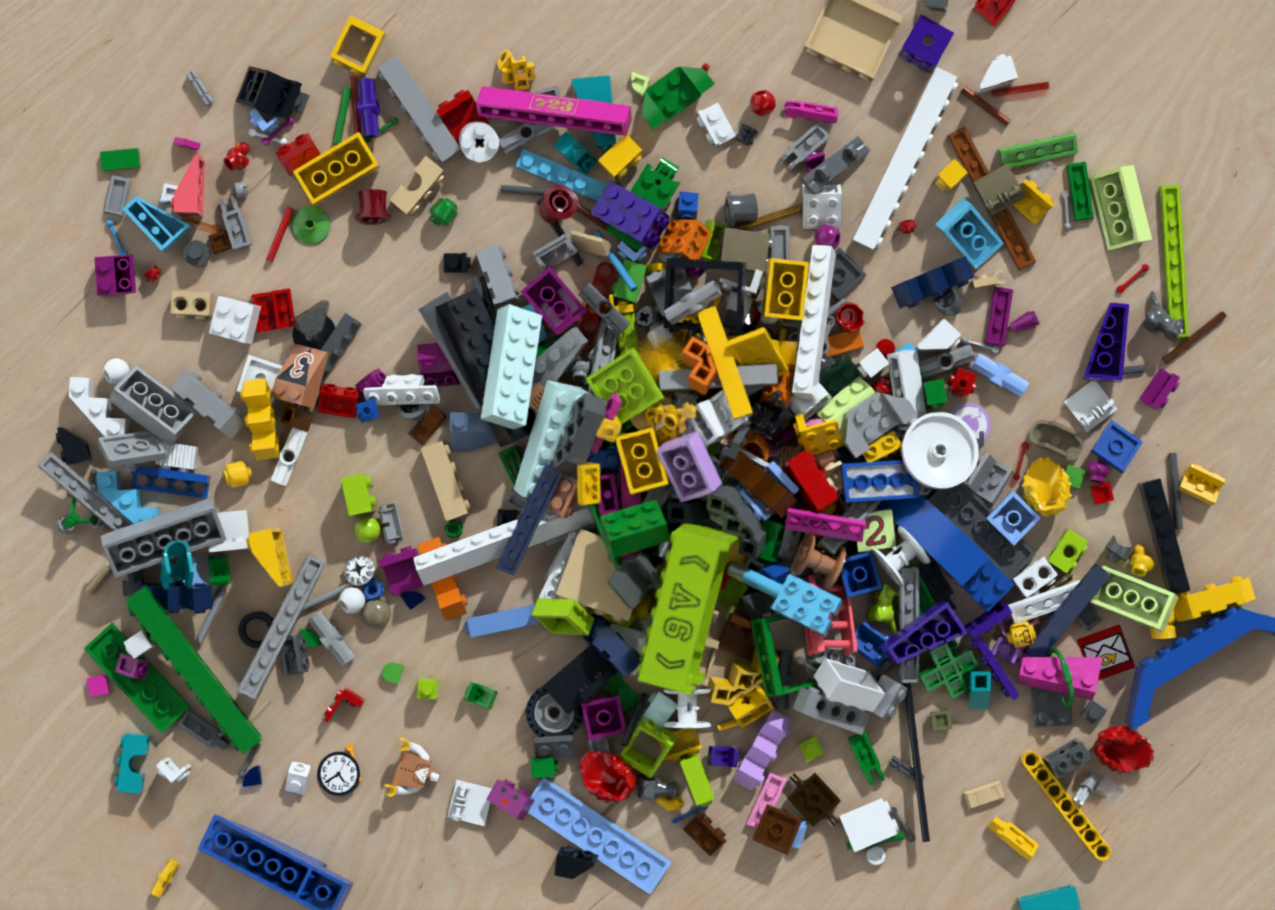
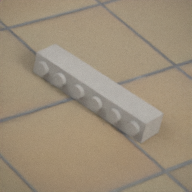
[378,54,462,164]

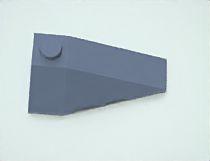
[450,412,498,451]

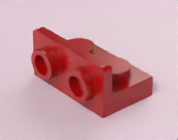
[972,0,1016,27]
[318,384,360,419]

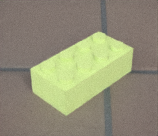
[1090,566,1179,633]

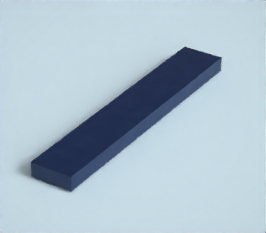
[496,464,563,576]
[1022,564,1111,657]

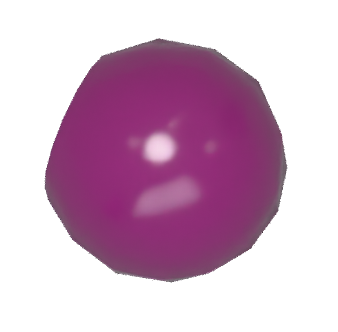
[814,225,840,250]

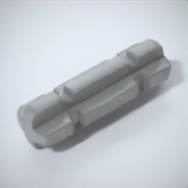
[186,71,214,106]

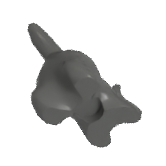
[1144,291,1184,342]

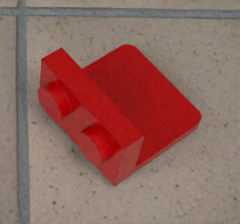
[436,90,489,144]

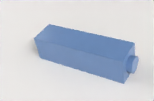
[464,604,539,637]

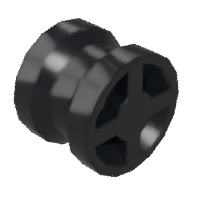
[735,124,758,146]

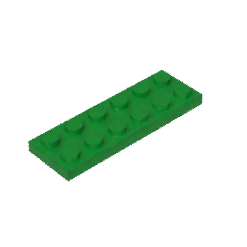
[84,622,191,733]

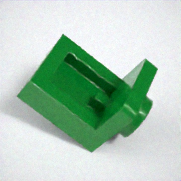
[208,555,231,586]
[464,682,498,709]

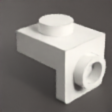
[285,762,311,795]

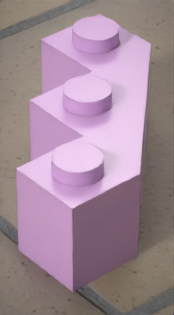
[732,709,793,791]

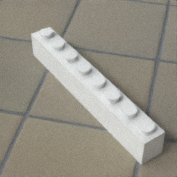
[792,245,836,400]

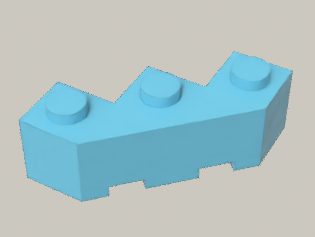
[96,471,161,524]

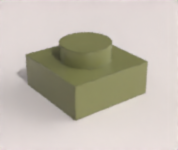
[930,709,952,731]

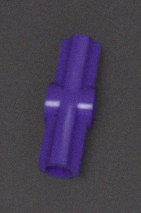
[357,78,380,138]

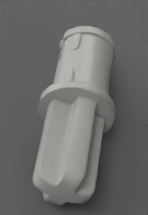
[1073,772,1099,806]

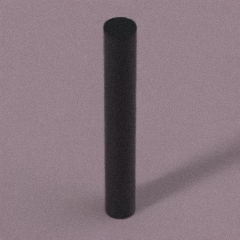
[620,692,649,747]

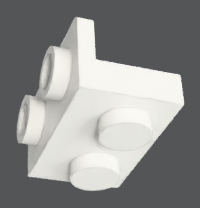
[156,757,192,783]

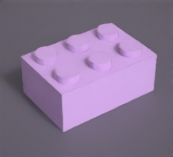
[656,431,722,502]

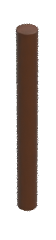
[1162,311,1227,364]

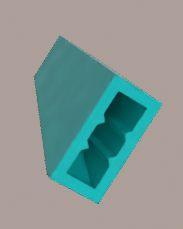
[572,75,616,151]

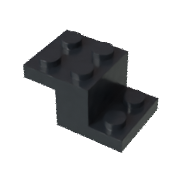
[235,66,302,120]

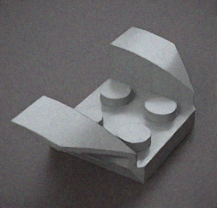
[845,392,918,458]

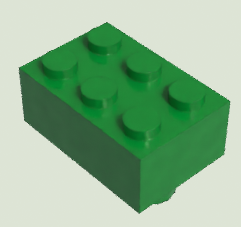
[600,499,670,558]

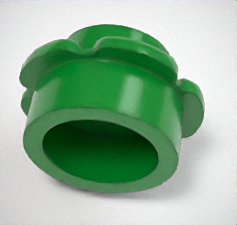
[444,519,463,538]

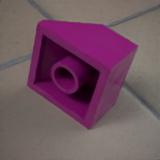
[581,694,626,741]

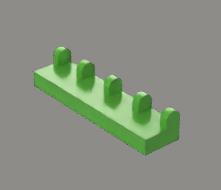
[998,131,1078,168]

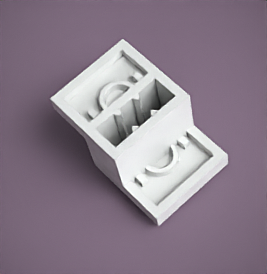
[678,390,748,448]

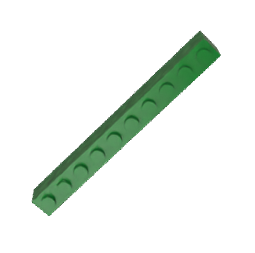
[126,585,262,754]

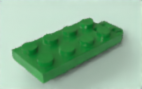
[606,157,680,251]

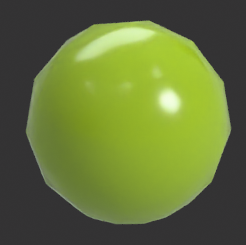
[354,517,381,544]

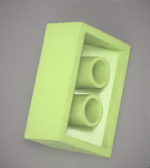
[816,376,875,447]

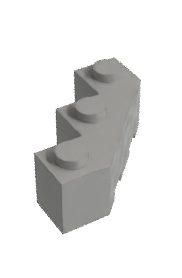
[170,369,245,439]

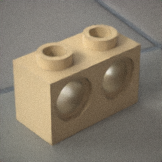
[171,291,213,320]

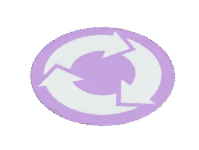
[950,403,991,440]

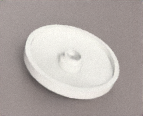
[901,412,978,489]

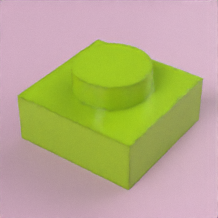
[798,736,824,762]

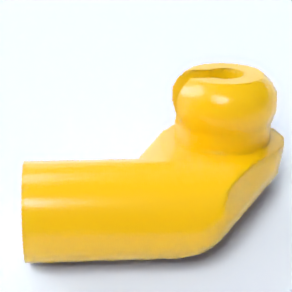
[655,796,685,811]

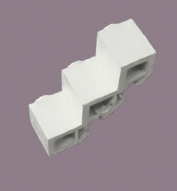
[69,377,130,437]

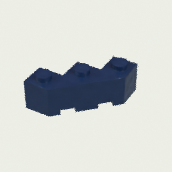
[891,256,975,309]
[134,583,213,614]
[581,614,642,678]

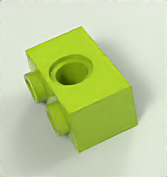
[1046,528,1088,573]

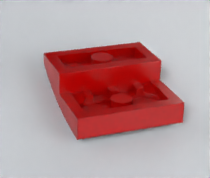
[252,288,296,333]

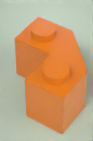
[681,336,716,395]

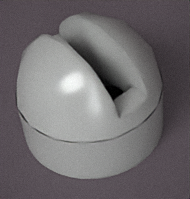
[234,182,249,198]

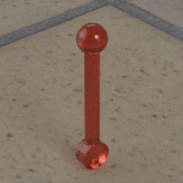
[1013,442,1029,481]

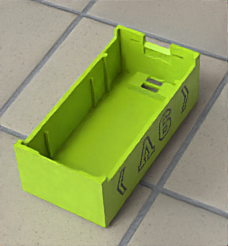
[637,521,740,696]

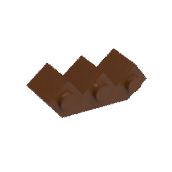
[720,450,797,518]

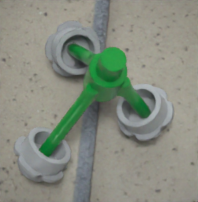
[57,492,105,534]

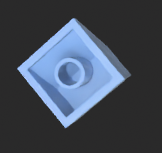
[986,491,1041,545]

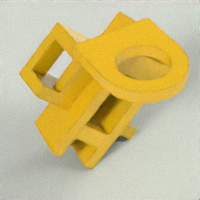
[497,49,536,91]

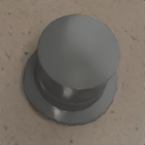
[724,191,758,228]

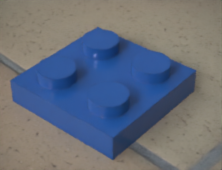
[1090,420,1143,474]

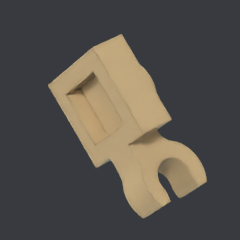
[971,270,1006,289]

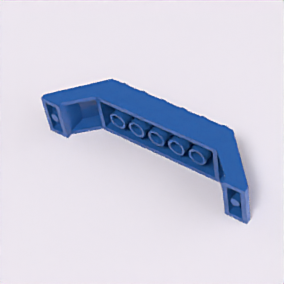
[1125,607,1275,729]

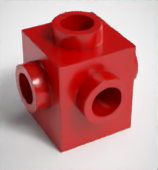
[947,368,977,399]

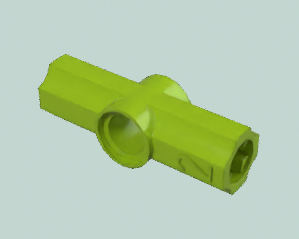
[618,313,638,355]

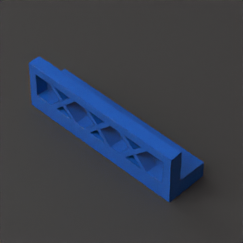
[130,466,211,498]

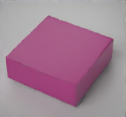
[86,674,110,697]

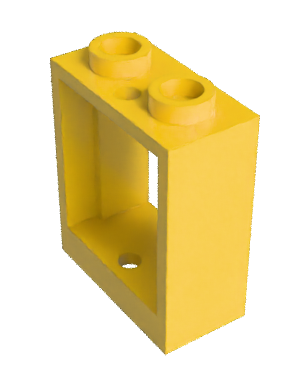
[330,15,386,77]

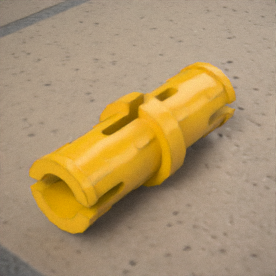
[150,858,180,898]

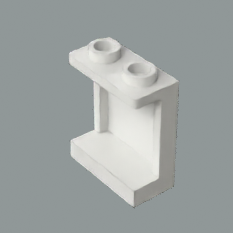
[839,798,899,853]

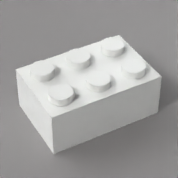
[814,658,885,712]

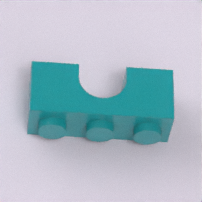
[115,732,151,794]

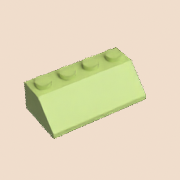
[1090,165,1152,251]

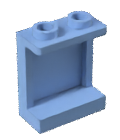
[739,461,799,522]

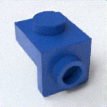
[677,192,699,220]
[356,399,380,423]

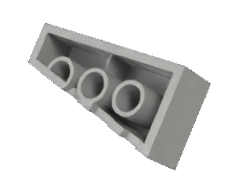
[531,327,588,389]

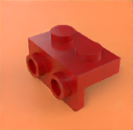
[276,133,321,176]

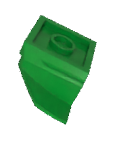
[642,66,715,130]

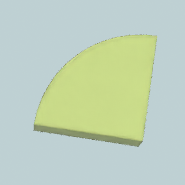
[631,72,650,97]

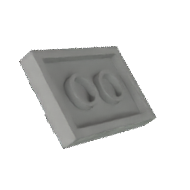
[98,431,166,471]

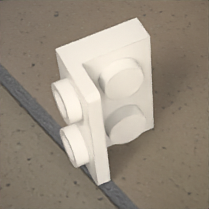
[696,102,736,148]

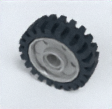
[526,686,583,737]

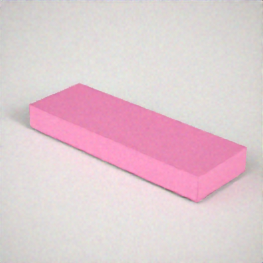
[746,771,787,829]

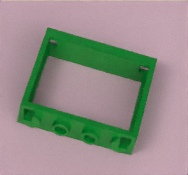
[751,614,820,697]

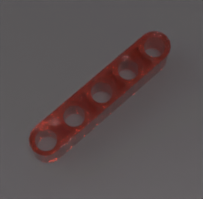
[579,262,614,353]

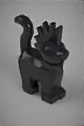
[748,390,797,450]

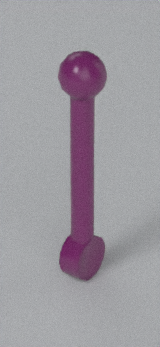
[262,118,295,146]

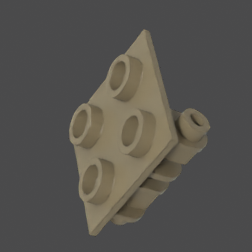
[974,163,1026,216]

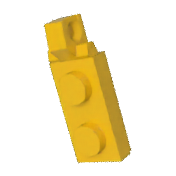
[987,816,1039,861]

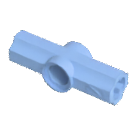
[971,353,1029,397]

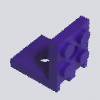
[898,14,954,74]

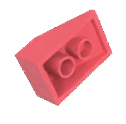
[171,155,205,217]

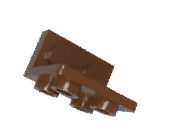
[718,612,756,661]

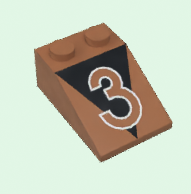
[271,344,329,408]

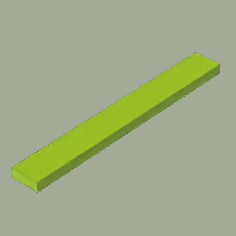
[1160,185,1189,338]

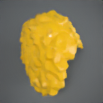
[1022,457,1072,517]

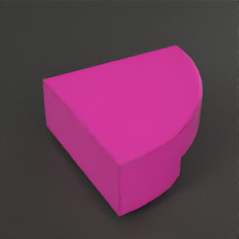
[173,137,201,150]

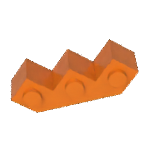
[418,537,468,621]

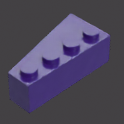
[1082,303,1129,383]
[880,601,969,664]

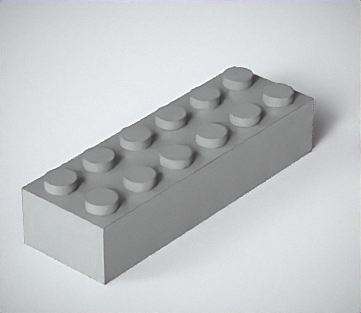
[101,498,226,578]

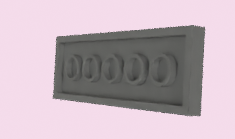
[927,482,1037,580]

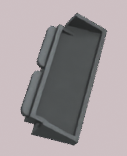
[418,292,481,410]

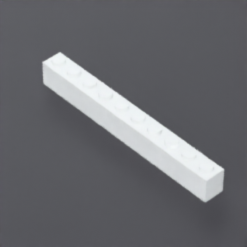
[852,67,958,251]
[413,498,601,585]

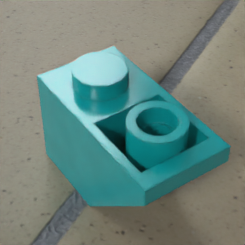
[553,132,598,175]
[969,670,991,709]

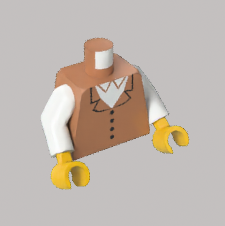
[383,737,440,797]

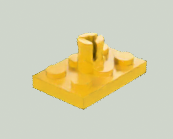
[729,327,788,377]

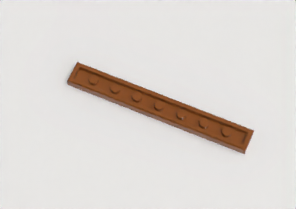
[947,126,1036,271]

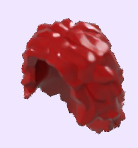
[1094,725,1154,774]
[579,750,636,803]

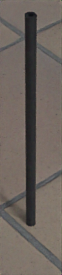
[903,683,930,842]

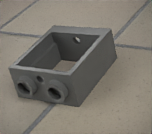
[1043,738,1092,779]

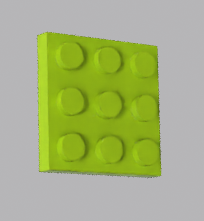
[585,348,664,425]

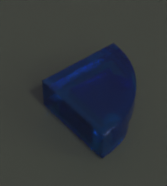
[399,591,426,610]
[243,765,263,787]

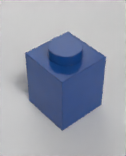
[761,562,791,585]

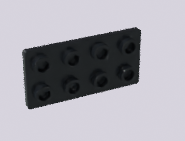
[544,645,617,714]

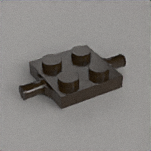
[787,772,841,827]

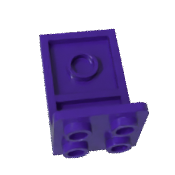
[591,181,670,250]

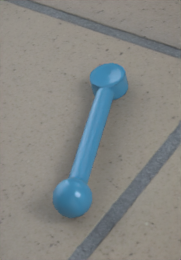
[106,220,127,255]

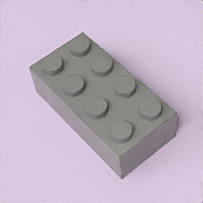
[109,365,197,446]

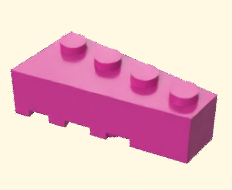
[1017,657,1102,700]

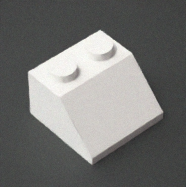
[975,54,1018,94]
[915,319,961,351]

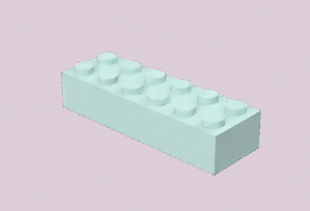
[481,304,542,429]
[514,380,590,498]

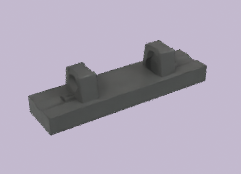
[800,136,870,194]

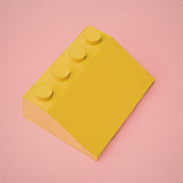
[246,528,293,587]

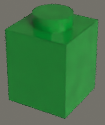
[531,757,559,778]

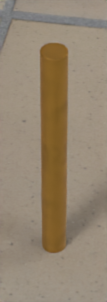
[738,203,803,230]

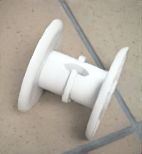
[871,526,930,586]
[663,688,711,728]

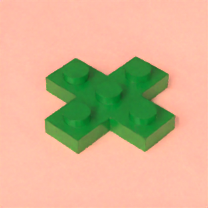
[918,642,978,699]

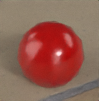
[750,90,776,116]

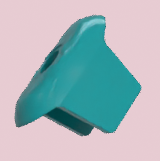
[160,540,194,589]

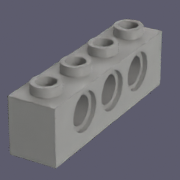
[792,686,870,735]

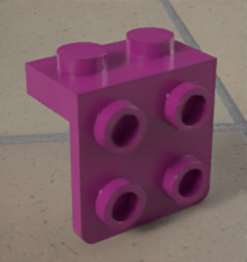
[378,546,425,595]

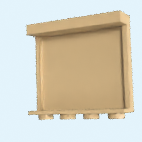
[803,0,903,82]
[555,529,651,623]

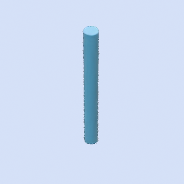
[593,230,637,292]

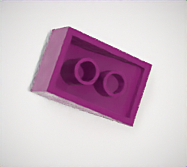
[521,266,587,336]

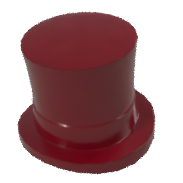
[539,185,579,224]
[355,189,391,225]

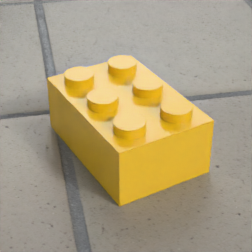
[761,258,809,321]
[615,427,668,496]

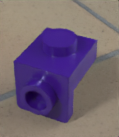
[707,746,739,767]

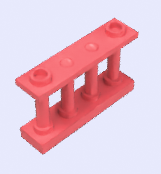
[801,575,857,656]

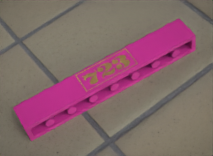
[476,86,632,136]

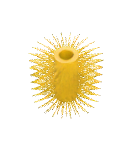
[636,334,693,399]

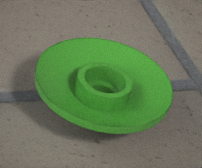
[292,206,330,244]

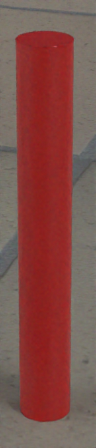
[266,206,294,262]

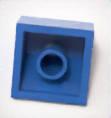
[840,551,882,598]

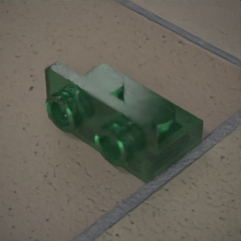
[819,355,861,396]

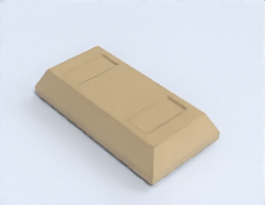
[963,780,1006,811]

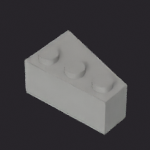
[476,244,519,307]

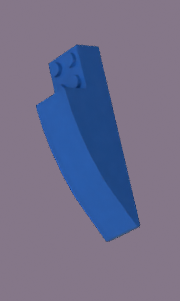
[877,495,1015,612]
[198,814,354,910]

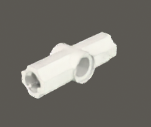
[271,427,308,486]

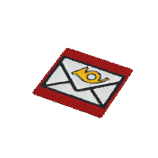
[1077,625,1135,681]

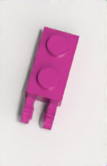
[784,100,838,123]

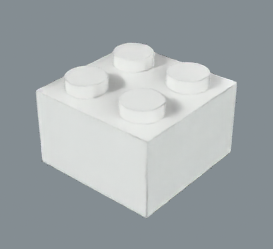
[209,296,261,344]

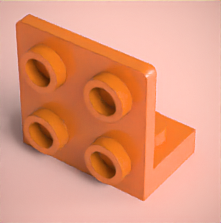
[656,219,711,259]

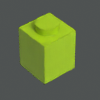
[418,678,439,699]

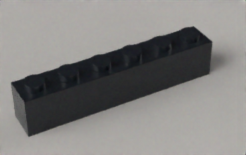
[1138,478,1190,594]

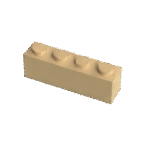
[421,441,471,521]

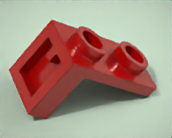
[324,687,366,723]

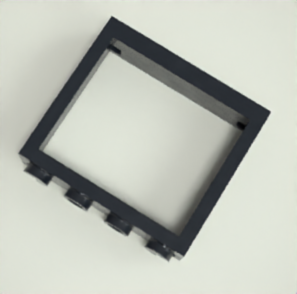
[663,258,747,336]

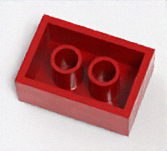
[783,450,838,513]

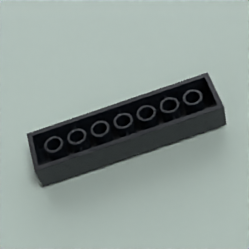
[436,288,536,447]

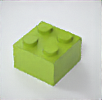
[341,473,378,516]

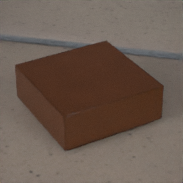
[208,230,232,254]

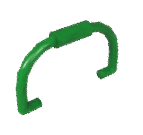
[1047,648,1074,709]

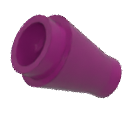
[1010,310,1040,334]

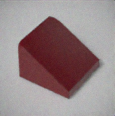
[743,305,762,332]

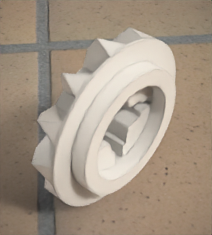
[344,555,374,585]

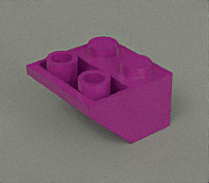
[94,254,136,297]
[417,343,461,387]

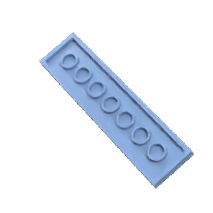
[528,777,672,894]

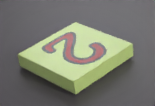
[856,508,896,552]

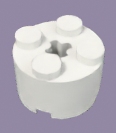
[459,121,499,163]

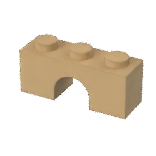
[389,156,445,216]

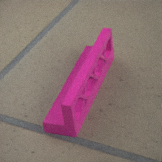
[785,508,866,542]

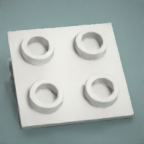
[1064,381,1117,432]
[447,780,492,826]

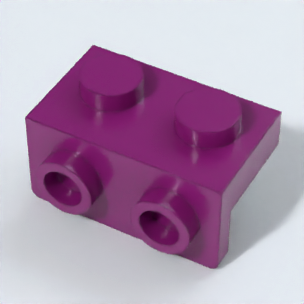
[1139,368,1180,410]

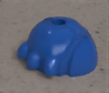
[363,578,385,601]

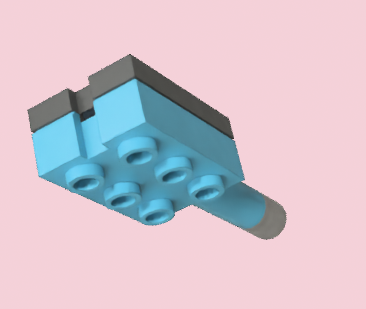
[727,562,844,638]

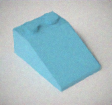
[935,198,1004,269]

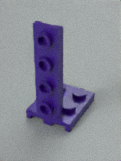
[964,601,1019,700]

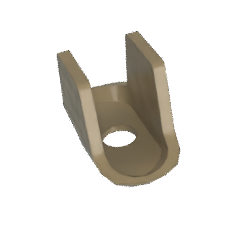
[1029,420,1083,461]

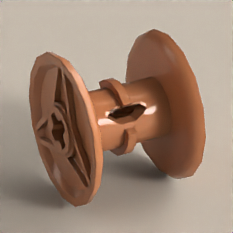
[791,533,846,591]

